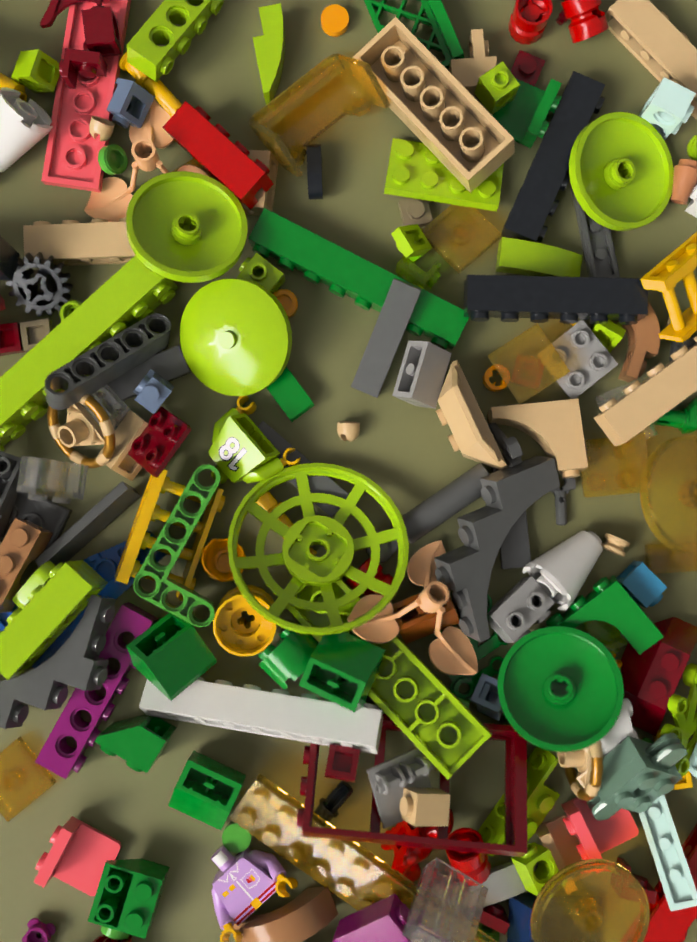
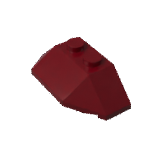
[619,617,697,736]

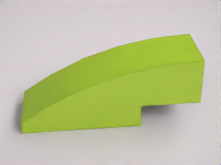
[252,3,285,105]
[495,237,582,277]

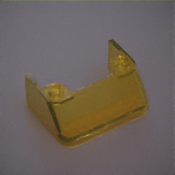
[248,54,390,177]

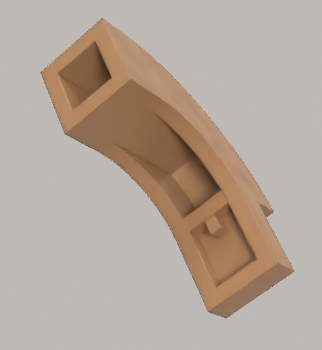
[616,302,660,382]
[233,886,339,942]

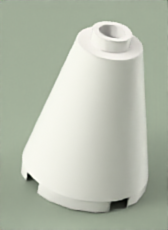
[0,87,53,172]
[522,531,603,610]

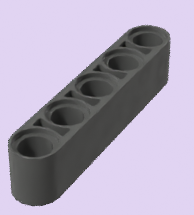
[45,313,171,410]

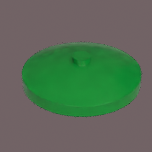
[498,626,624,752]

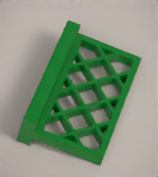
[364,0,464,69]

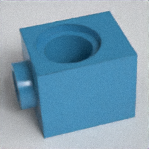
[616,561,668,608]

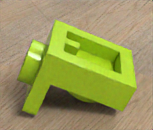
[391,224,432,264]

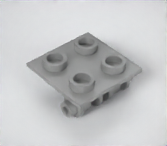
[536,319,618,399]
[367,748,433,829]

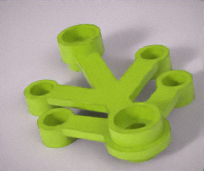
[661,663,697,776]

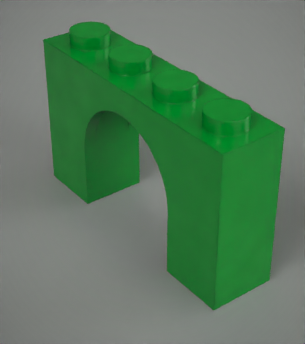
[534,575,664,655]

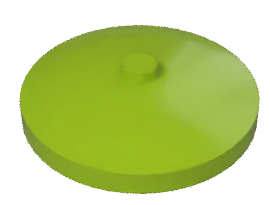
[569,112,674,231]
[126,171,248,283]
[180,278,292,396]

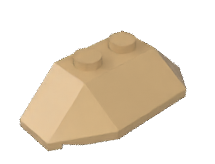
[435,360,507,470]

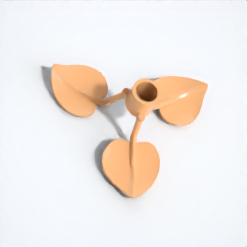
[84,99,209,222]
[347,540,478,675]

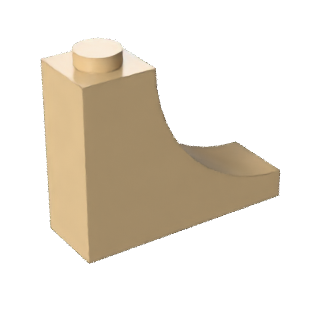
[487,398,588,478]

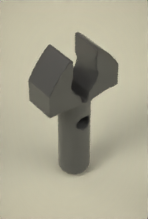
[488,423,523,467]
[551,478,576,526]

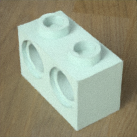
[639,77,696,141]

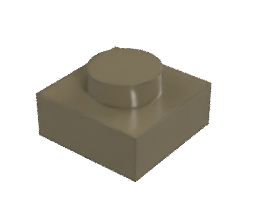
[398,198,433,227]
[20,318,53,353]

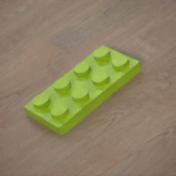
[384,138,504,212]

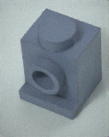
[107,78,155,129]
[133,369,174,414]
[470,673,503,721]

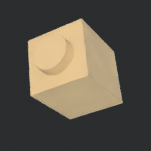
[400,787,451,827]

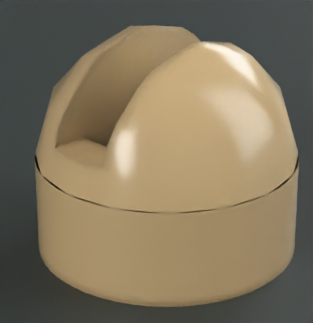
[89,116,115,141]
[337,421,360,442]

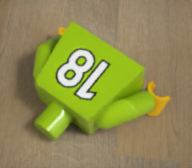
[209,395,301,484]

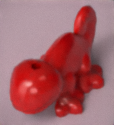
[381,809,454,883]

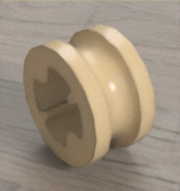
[601,533,630,557]

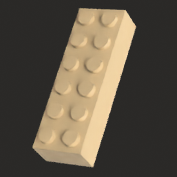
[352,17,515,193]

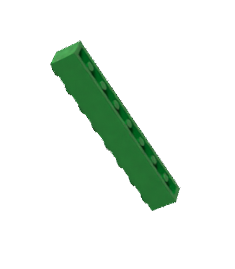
[248,208,470,350]

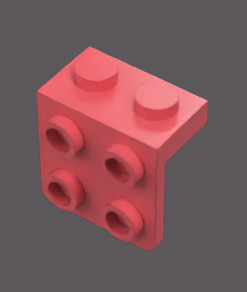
[561,797,639,871]
[34,816,122,896]

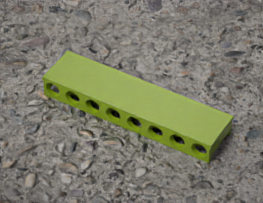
[286,578,492,780]

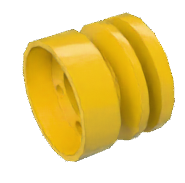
[213,585,277,657]

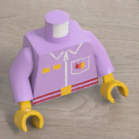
[211,845,298,942]

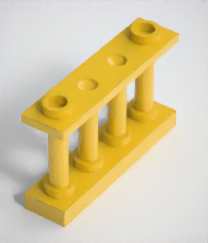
[641,232,697,343]
[114,469,225,601]

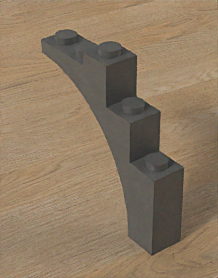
[434,455,560,642]
[0,595,116,729]

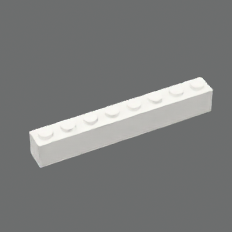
[139,677,383,754]

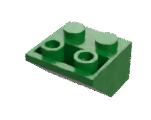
[127,613,217,701]
[299,631,386,712]
[94,714,177,773]
[168,751,246,830]
[88,858,170,939]

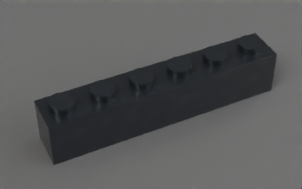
[500,71,605,243]
[464,275,648,325]

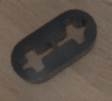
[306,144,323,200]

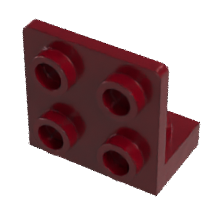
[127,406,191,478]

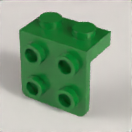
[492,78,562,148]

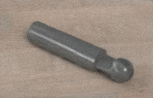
[366,463,489,563]

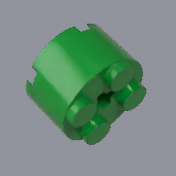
[257,621,319,690]

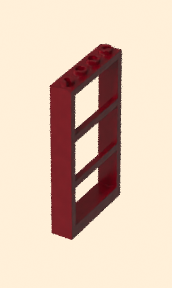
[296,714,528,857]

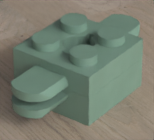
[586,733,687,821]

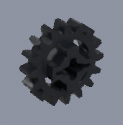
[6,252,73,317]

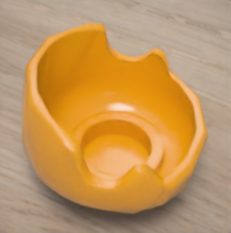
[201,538,246,582]

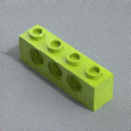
[127,0,224,82]

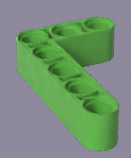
[133,464,221,628]

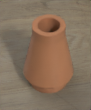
[670,159,697,205]

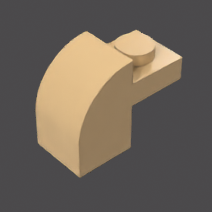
[448,29,497,97]

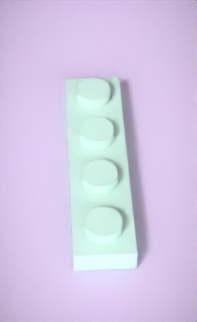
[639,795,697,911]

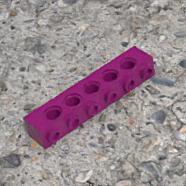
[35,602,159,779]

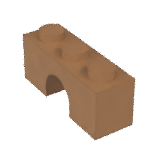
[0,518,53,613]

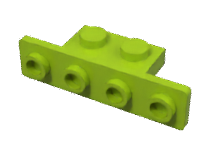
[477,746,560,857]

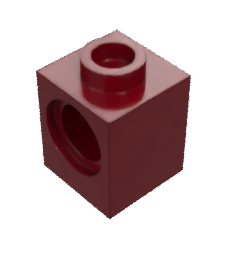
[81,6,122,57]

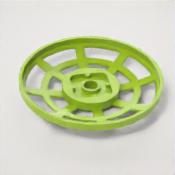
[228,463,409,635]

